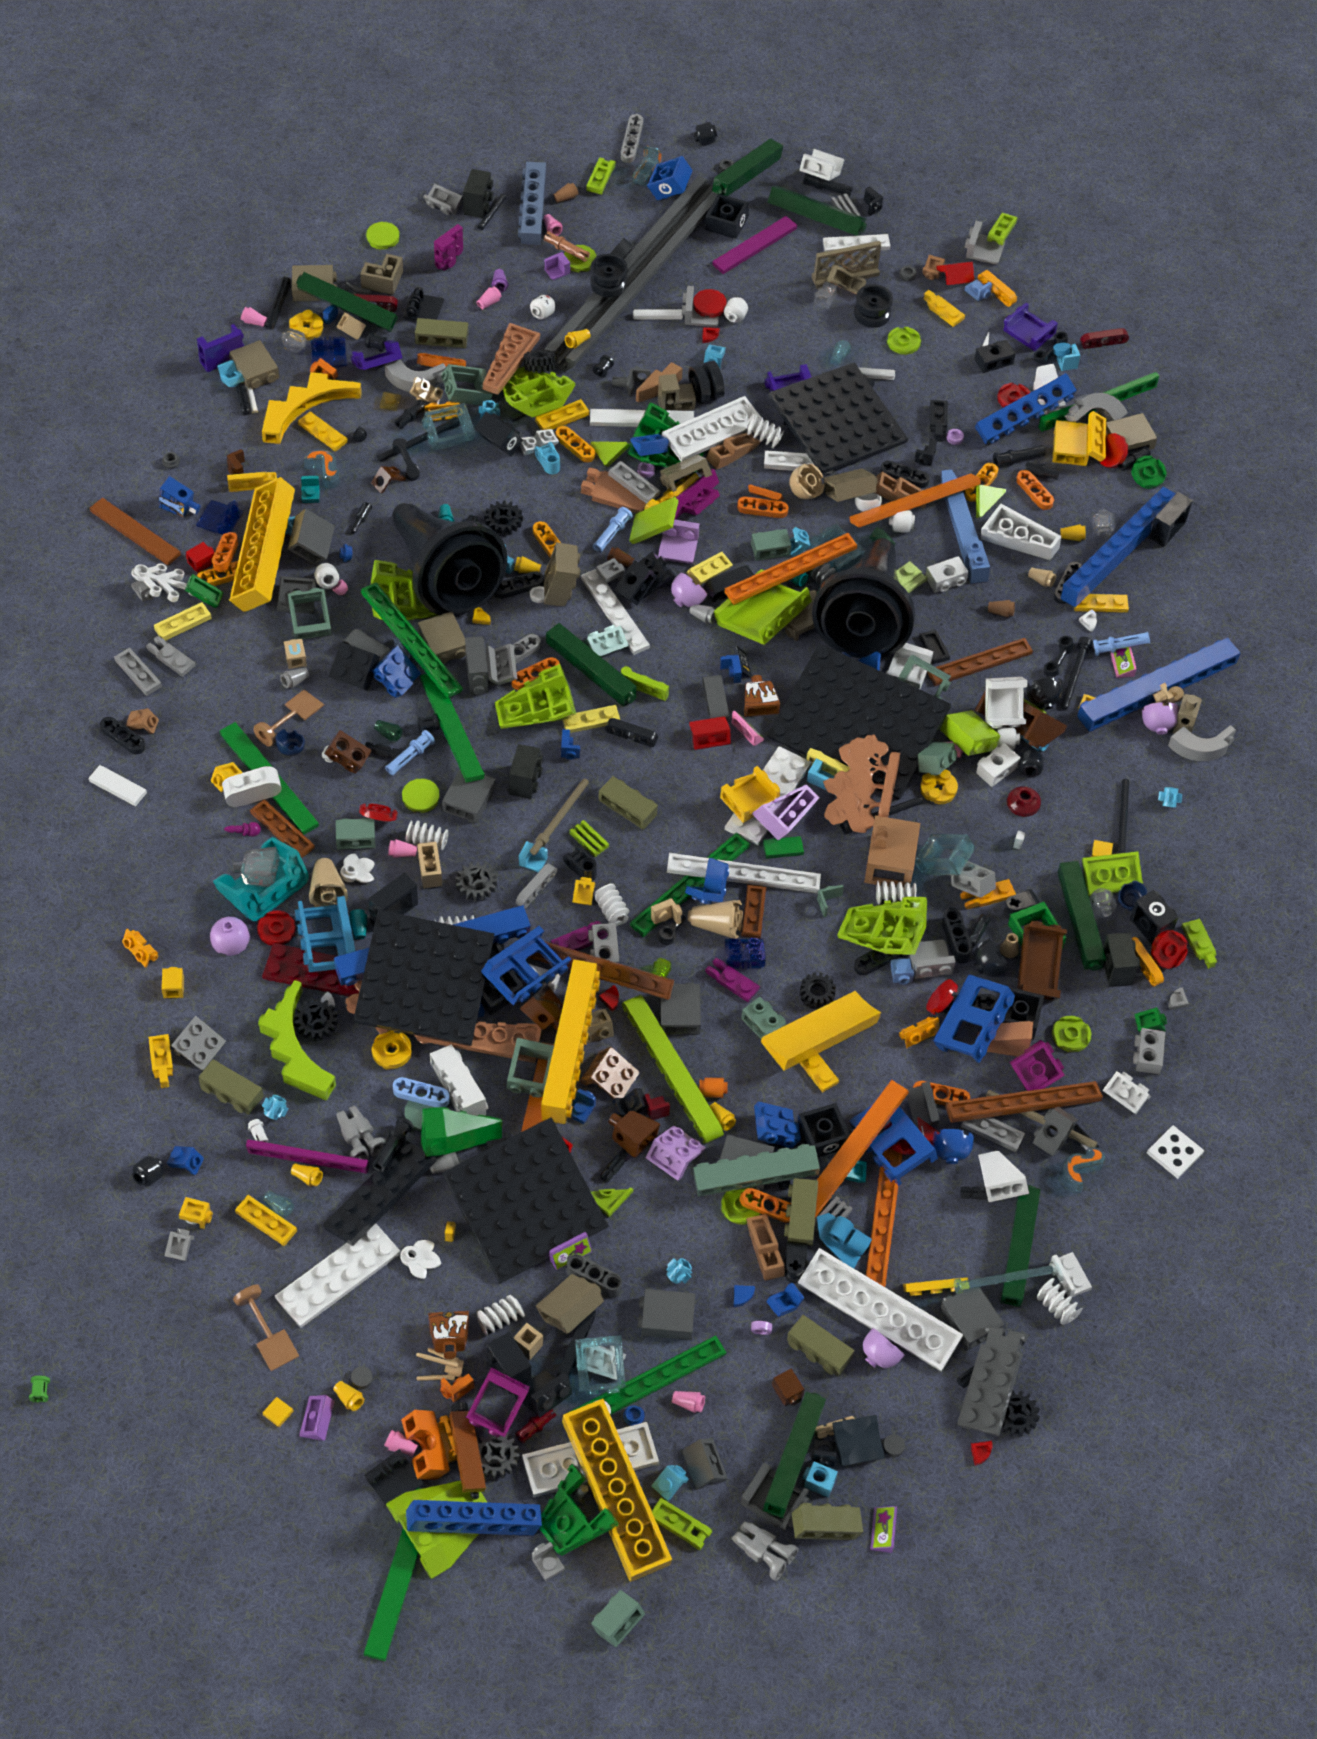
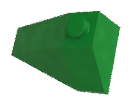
[421,1107,502,1156]

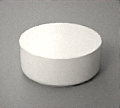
[530,586,544,603]

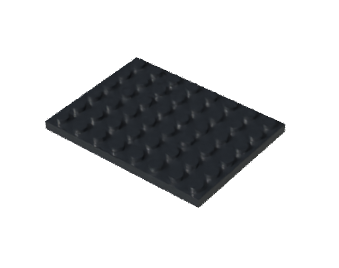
[767,643,951,800]

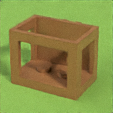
[864,816,921,888]

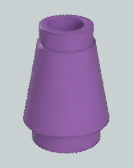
[492,269,508,293]

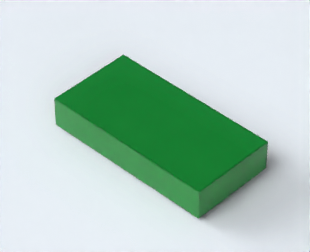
[184,574,224,608]
[763,836,804,859]

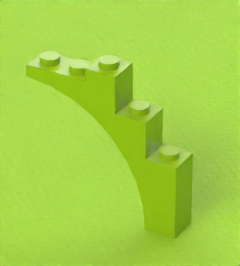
[258,980,336,1101]

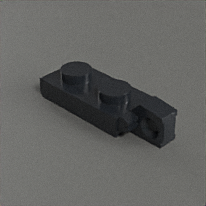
[930,400,948,442]

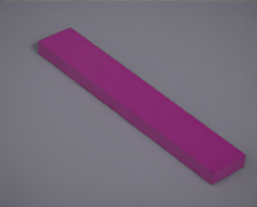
[712,216,797,274]
[246,1139,369,1174]

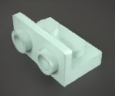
[584,625,629,657]

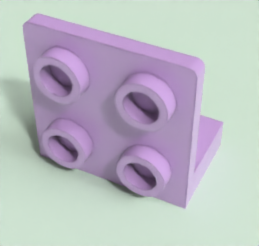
[658,520,700,564]
[646,1126,706,1180]

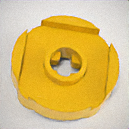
[289,310,323,341]
[920,769,958,804]
[372,1030,412,1070]

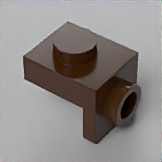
[226,449,245,475]

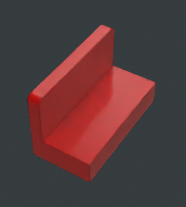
[936,262,974,285]
[689,716,731,750]

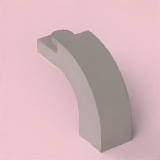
[385,359,446,392]
[1065,393,1128,422]
[1168,725,1236,761]

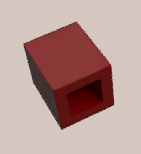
[186,542,215,574]

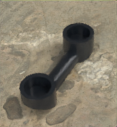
[1034,332,1068,364]
[392,438,420,481]
[1044,636,1073,676]

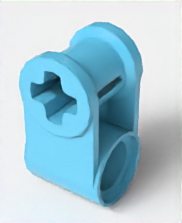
[534,441,560,475]

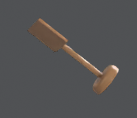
[253,690,324,747]
[233,1285,299,1371]

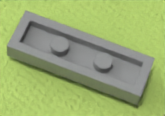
[608,461,660,504]
[114,648,162,696]
[961,1117,1025,1152]

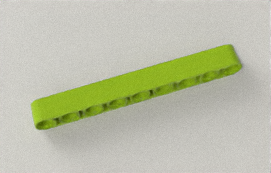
[622,994,724,1144]

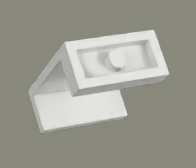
[799,149,844,181]

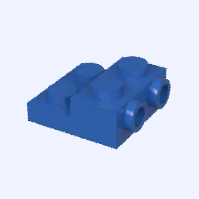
[371,646,421,698]
[754,1101,801,1148]

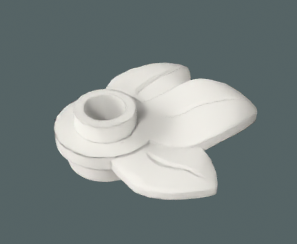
[340,854,375,883]
[400,1240,441,1279]

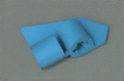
[816,1213,872,1269]

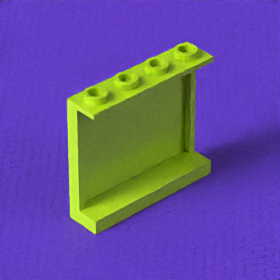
[713,569,812,645]

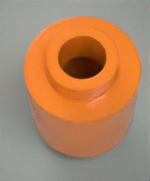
[699,1077,728,1098]

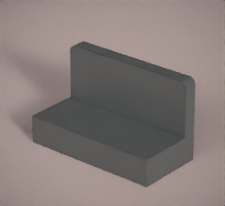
[907,1081,939,1128]
[682,1439,728,1489]

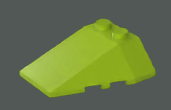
[503,366,575,417]
[370,560,439,620]
[495,664,576,729]
[837,897,927,955]
[386,1480,488,1579]

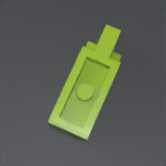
[1181,919,1217,969]

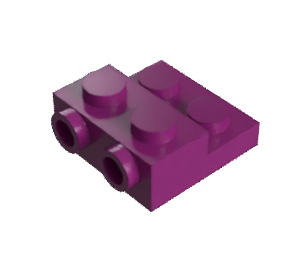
[434,224,463,271]
[1009,1040,1065,1091]

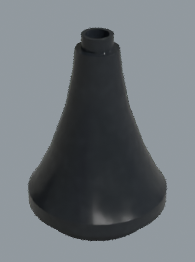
[392,503,507,617]
[812,538,915,659]

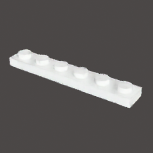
[581,569,650,655]

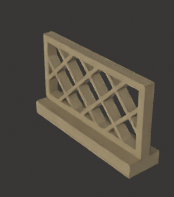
[811,241,881,289]

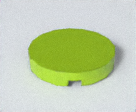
[366,222,400,250]
[564,245,596,273]
[887,327,921,355]
[402,779,440,813]
[1052,1016,1092,1052]
[721,1188,761,1225]

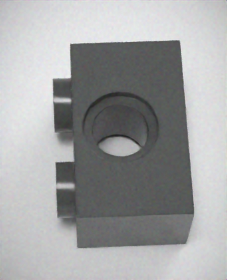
[1033,1107,1078,1156]

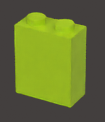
[940,710,1000,756]

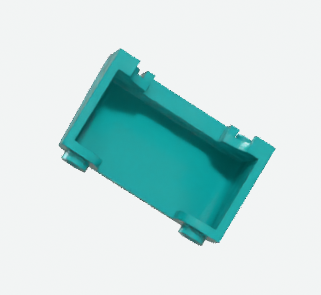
[213,837,309,921]

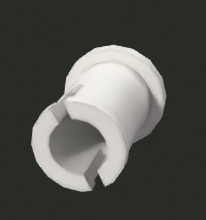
[248,1119,269,1143]

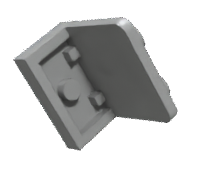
[965,221,1005,265]
[682,286,719,327]
[909,940,955,979]

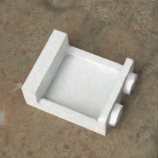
[886,643,933,689]
[985,677,1027,728]

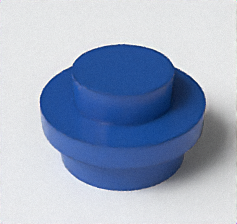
[339,544,352,562]
[623,1405,645,1426]

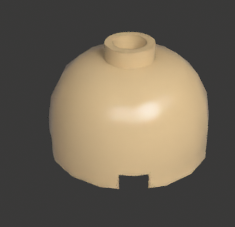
[789,464,825,500]

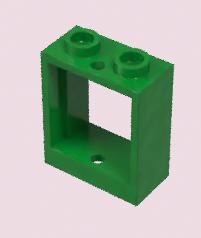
[1008,902,1066,949]

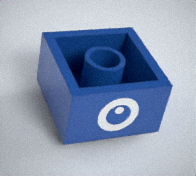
[647,156,693,200]

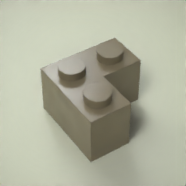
[360,254,403,295]
[658,374,696,411]

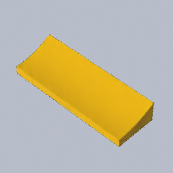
[761,991,881,1071]

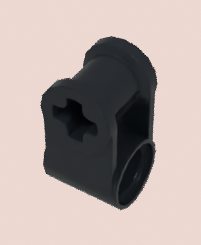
[563,846,597,881]
[1003,889,1041,919]
[785,1242,807,1283]

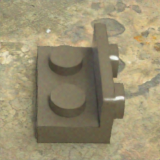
[587,1009,614,1043]

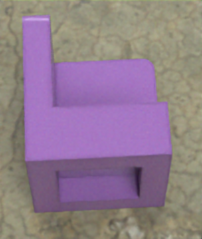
[544,252,570,280]

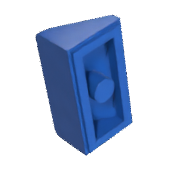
[630,434,669,456]

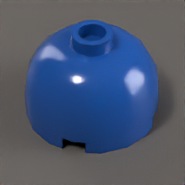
[933,1129,974,1164]

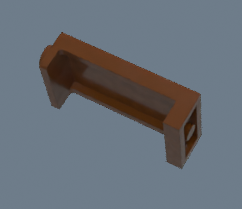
[1017,921,1067,1001]

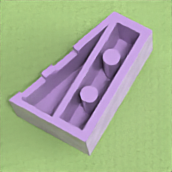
[752,785,819,840]

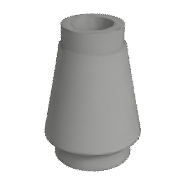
[690,605,716,624]
[280,667,309,689]
[430,1152,460,1174]

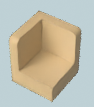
[336,313,366,340]

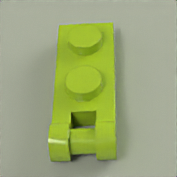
[586,157,616,195]
[987,213,1018,246]
[621,666,669,701]
[652,1498,712,1550]

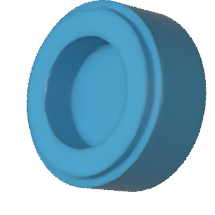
[1053,343,1071,357]

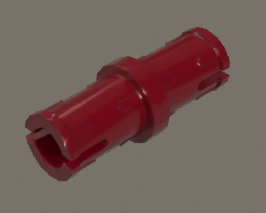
[515,1409,556,1444]

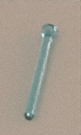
[954,1266,1053,1294]

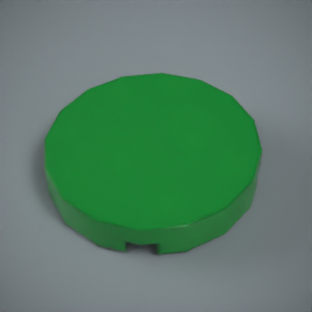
[1131,456,1167,489]

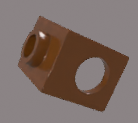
[371,466,406,493]

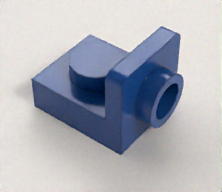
[720,655,742,683]
[561,729,580,760]
[571,1089,596,1124]

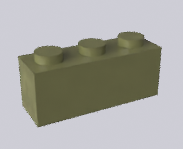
[415,318,469,348]
[599,776,658,830]
[198,1059,264,1115]
[784,1178,818,1246]
[787,1315,855,1377]
[792,1503,863,1540]

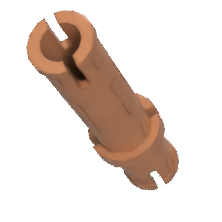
[544,231,590,262]

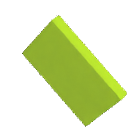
[629,497,679,544]
[1081,851,1143,896]

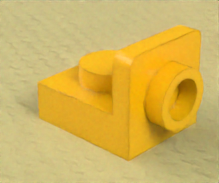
[211,762,243,792]
[572,877,595,906]
[179,1197,213,1229]

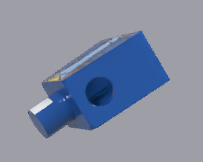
[159,476,201,517]

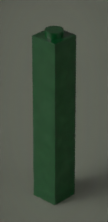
[712,138,783,196]
[767,186,867,236]
[296,272,398,332]
[546,623,637,707]
[1057,861,1106,971]
[1000,1185,1041,1307]
[763,1392,826,1518]

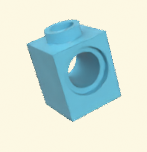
[803,1461,838,1497]

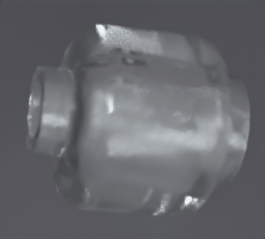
[281,328,307,353]
[1092,509,1115,537]
[1089,888,1117,917]

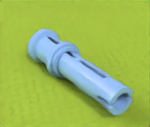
[592,507,633,553]
[1093,632,1150,656]
[385,730,435,775]

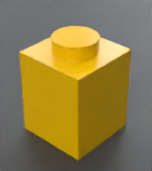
[162,967,184,998]

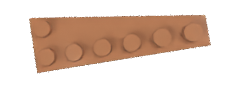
[482,323,540,395]
[417,1022,541,1063]

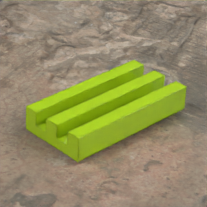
[569,820,609,857]

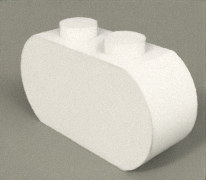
[222,766,281,807]

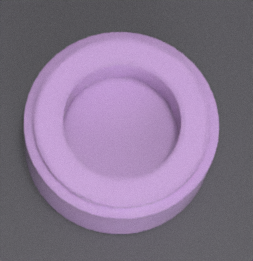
[946,429,964,445]
[638,462,655,478]
[751,1321,772,1335]

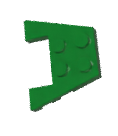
[540,1464,619,1556]

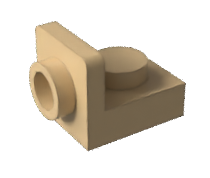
[651,898,682,924]

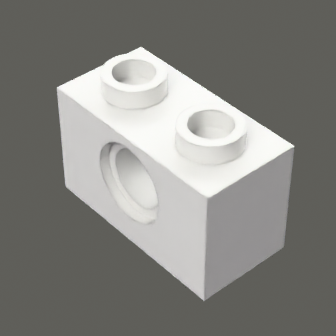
[925,556,968,593]
[976,744,1020,787]

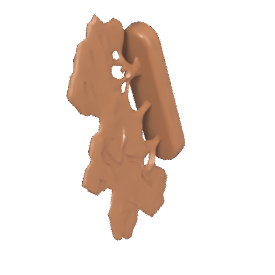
[823,734,900,833]

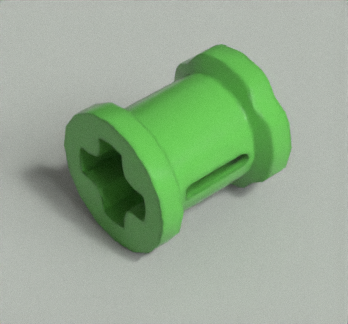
[29,1375,50,1402]

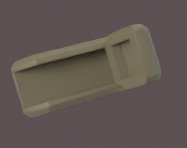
[827,265,867,295]

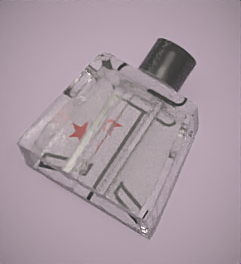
[232,847,280,887]

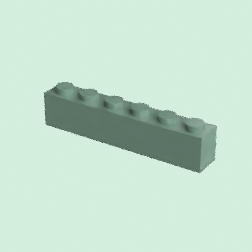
[693,1144,820,1197]

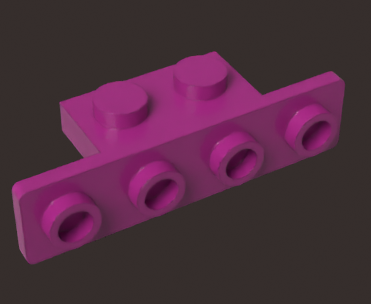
[674,468,720,520]

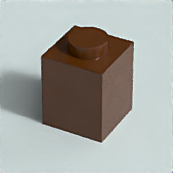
[772,1368,805,1406]

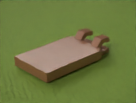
[581,468,646,513]

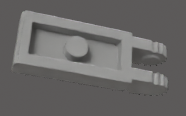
[146,636,195,677]

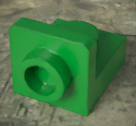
[1134,1007,1167,1033]

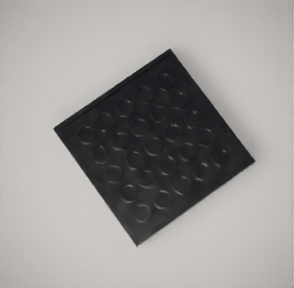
[768,362,908,474]
[353,910,495,1046]
[442,1117,609,1284]

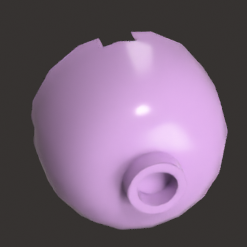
[671,573,707,607]
[1142,702,1179,735]
[210,916,250,956]
[862,1328,905,1368]

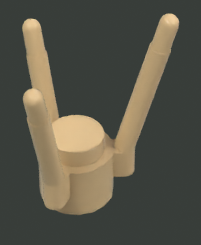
[416,1348,464,1381]

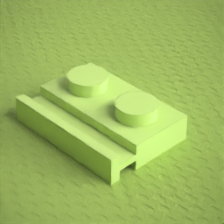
[896,561,928,593]

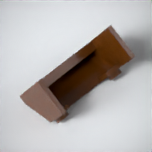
[975,690,1067,749]

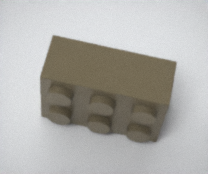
[544,542,580,606]

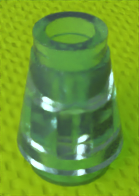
[830,340,851,366]
[263,1191,294,1218]

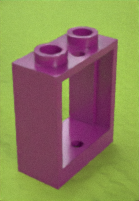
[466,1368,529,1437]

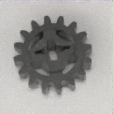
[456,862,497,902]
[478,1432,519,1480]

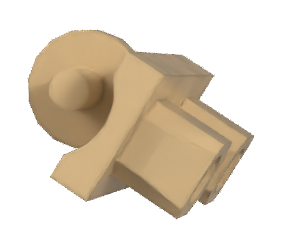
[410,377,443,404]
[1153,683,1184,706]

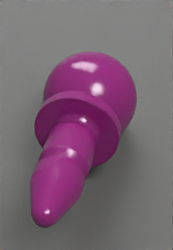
[224,822,261,837]

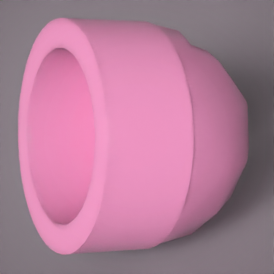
[332,579,348,596]

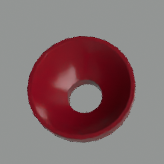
[1007,786,1041,817]

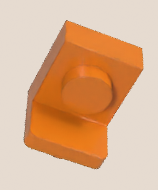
[310,358,338,380]
[440,1373,474,1403]

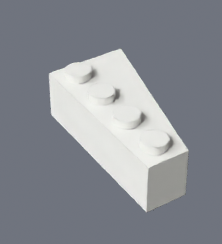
[981,504,1061,560]
[430,1044,488,1116]

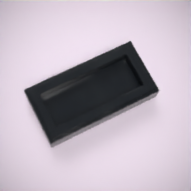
[919,629,950,664]

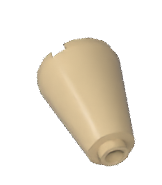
[309,858,348,907]
[688,900,743,939]

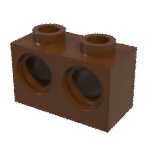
[324,730,371,773]

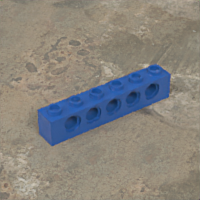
[975,373,1077,444]
[406,1500,542,1536]

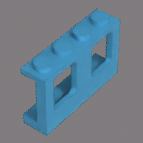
[295,896,356,972]

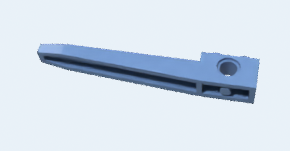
[941,470,990,584]

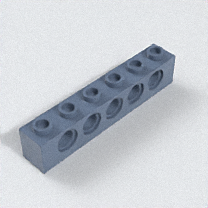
[518,162,546,245]

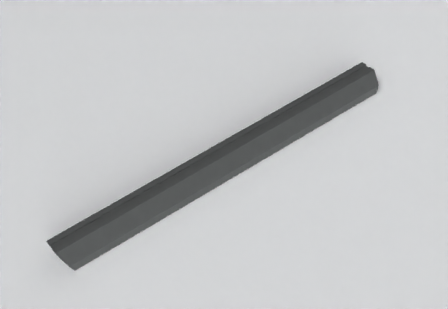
[545,175,718,372]

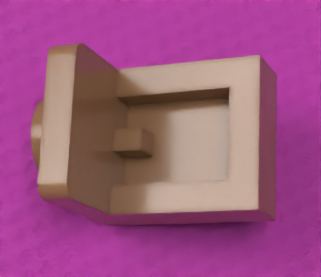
[922,255,945,280]
[126,708,159,734]

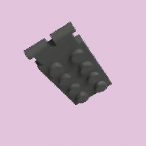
[957,1325,1028,1436]

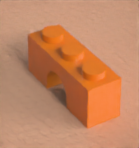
[401,1410,450,1480]

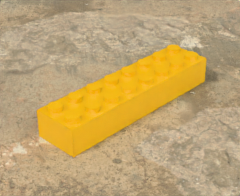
[229,477,295,612]
[541,959,600,1124]
[562,1399,672,1582]

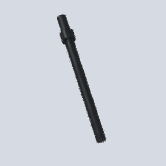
[377,412,471,462]
[1116,779,1130,854]

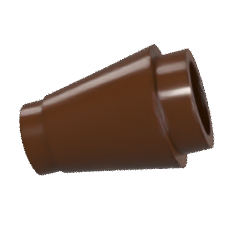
[607,547,635,567]

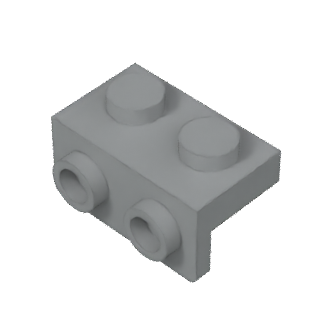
[423,184,463,215]
[485,644,517,686]

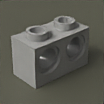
[951,861,996,898]
[588,923,619,963]
[1133,1028,1165,1075]

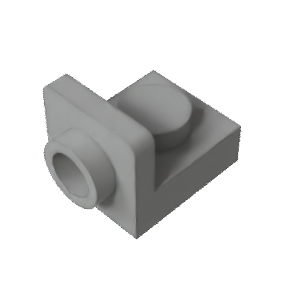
[596,558,625,583]
[131,581,156,602]
[165,1228,194,1261]
[532,1542,565,1581]

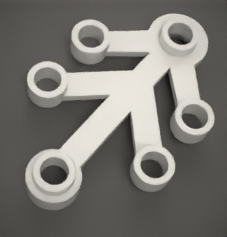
[131,564,193,602]

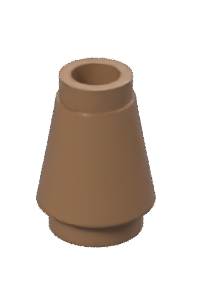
[553,183,578,203]
[988,600,1015,618]

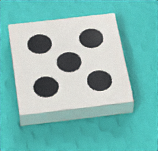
[1147,1125,1204,1179]

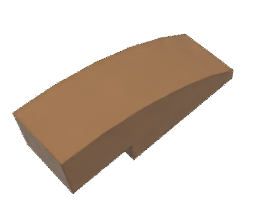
[636,362,683,402]
[706,432,760,469]
[875,472,926,508]
[746,1214,784,1281]

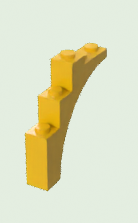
[262,372,362,444]

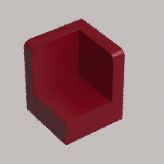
[644,1093,670,1120]

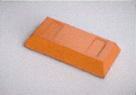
[748,484,784,501]

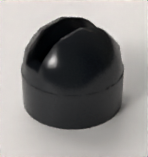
[352,426,367,442]

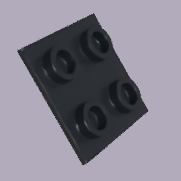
[403,287,444,320]
[364,1449,424,1510]

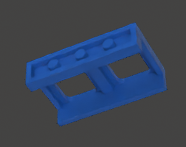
[481,926,571,1005]
[933,975,1015,1063]
[849,1105,938,1186]

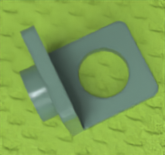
[817,885,844,917]

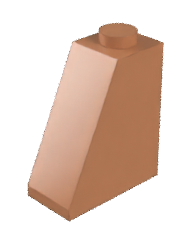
[977,1021,1033,1056]

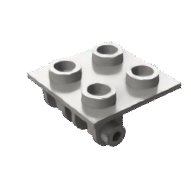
[171,1016,226,1071]

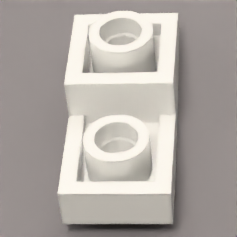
[520,429,559,455]

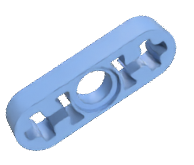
[393,1077,450,1107]

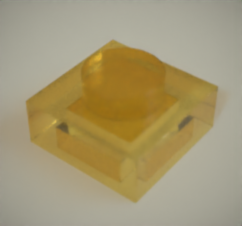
[380,392,401,411]

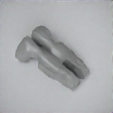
[336,1105,386,1160]
[732,1521,799,1581]

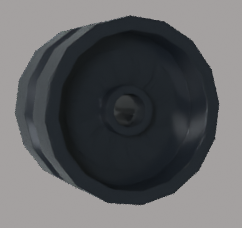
[590,254,628,297]
[854,284,893,328]
[688,361,725,403]

